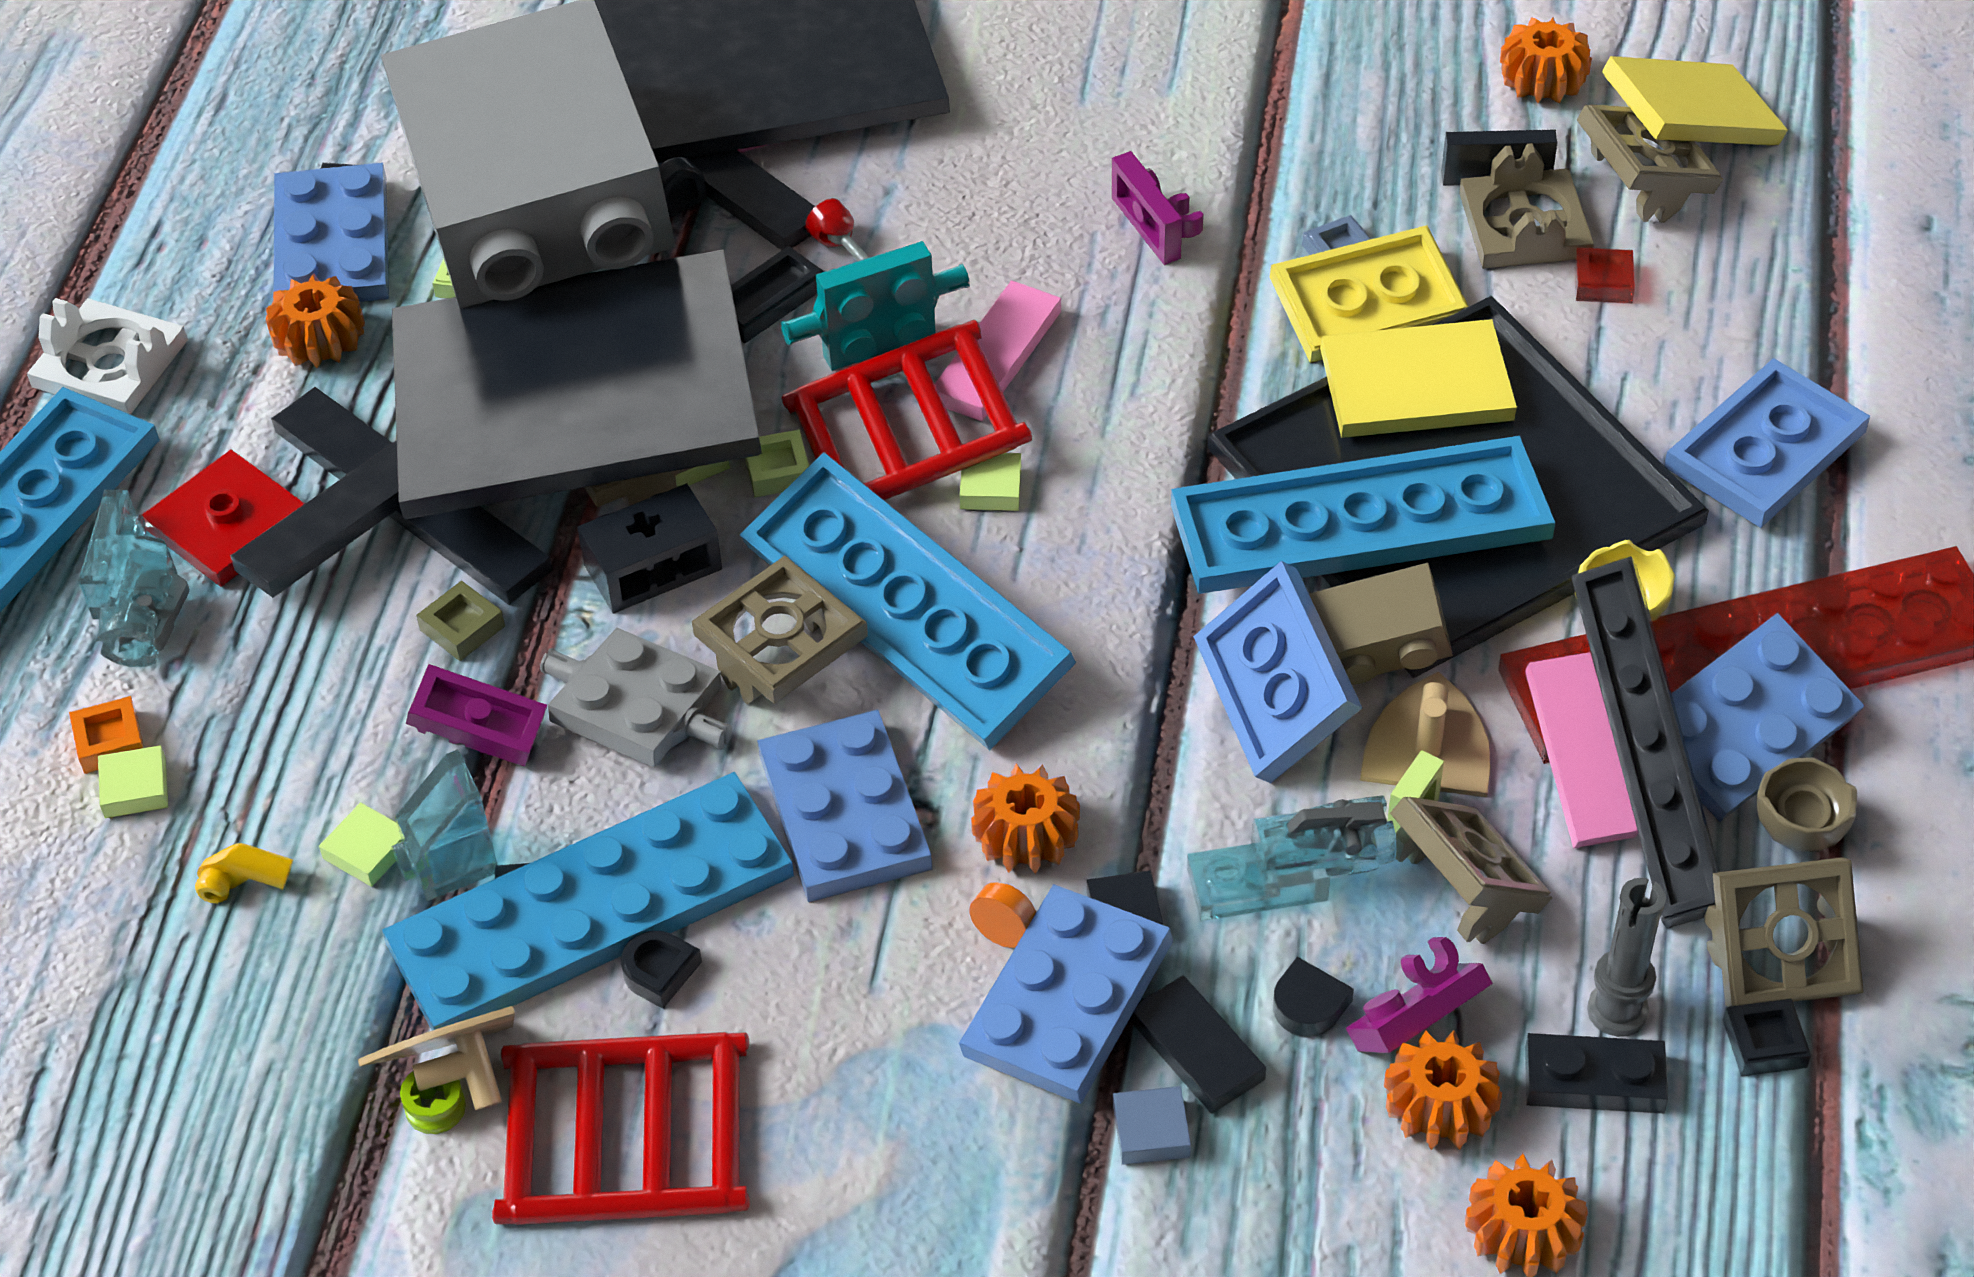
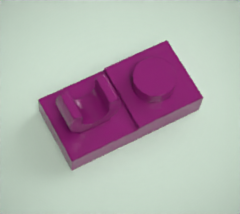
[1112,151,1204,265]
[406,664,547,767]
[1346,937,1493,1053]

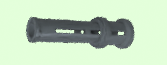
[1587,878,1666,1037]

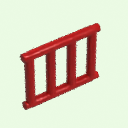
[781,319,1033,501]
[492,1032,750,1225]

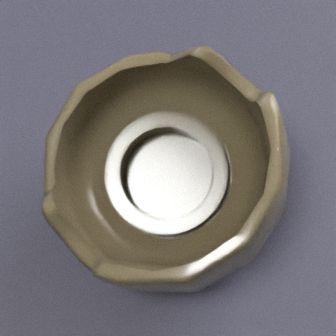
[1757,757,1857,852]

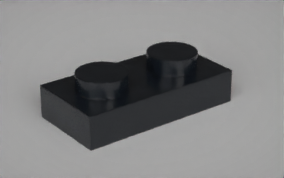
[1525,1033,1668,1114]

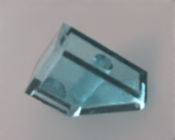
[391,749,497,901]

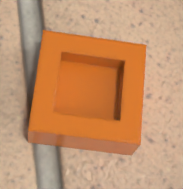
[69,696,144,774]

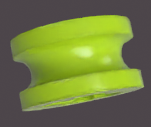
[400,1071,466,1134]

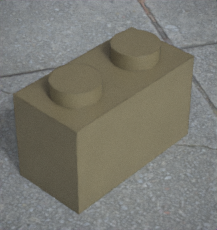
[1309,563,1453,685]

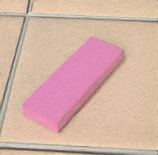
[935,280,1061,422]
[1525,652,1638,849]

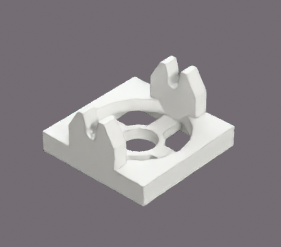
[27,298,188,415]

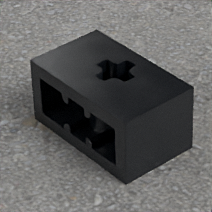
[577,483,722,614]

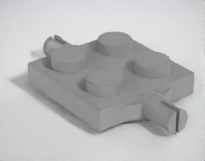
[540,627,732,768]

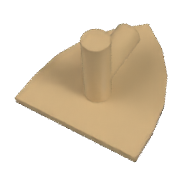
[1360,672,1490,798]
[358,1006,515,1110]

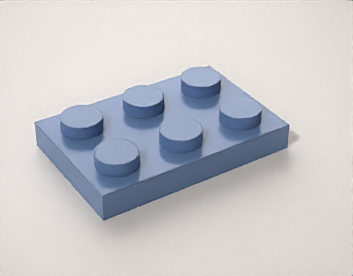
[274,162,389,302]
[1664,358,1870,528]
[1193,561,1363,784]
[1672,613,1864,822]
[757,710,932,903]
[959,884,1173,1104]

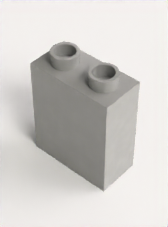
[381,0,676,309]

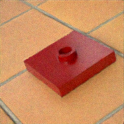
[140,449,305,587]

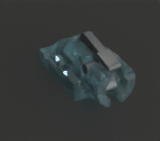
[78,490,190,667]
[1187,795,1397,921]

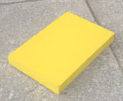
[1602,56,1788,146]
[1269,225,1469,363]
[1320,319,1517,438]

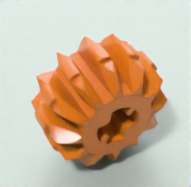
[1500,17,1592,103]
[266,274,365,368]
[971,763,1080,875]
[1384,1030,1502,1150]
[1465,1153,1588,1277]

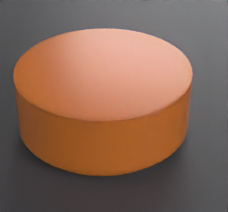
[969,882,1036,948]

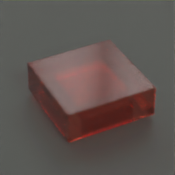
[1575,248,1635,304]

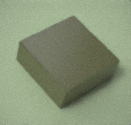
[416,580,505,661]

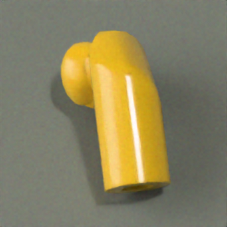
[195,843,294,903]

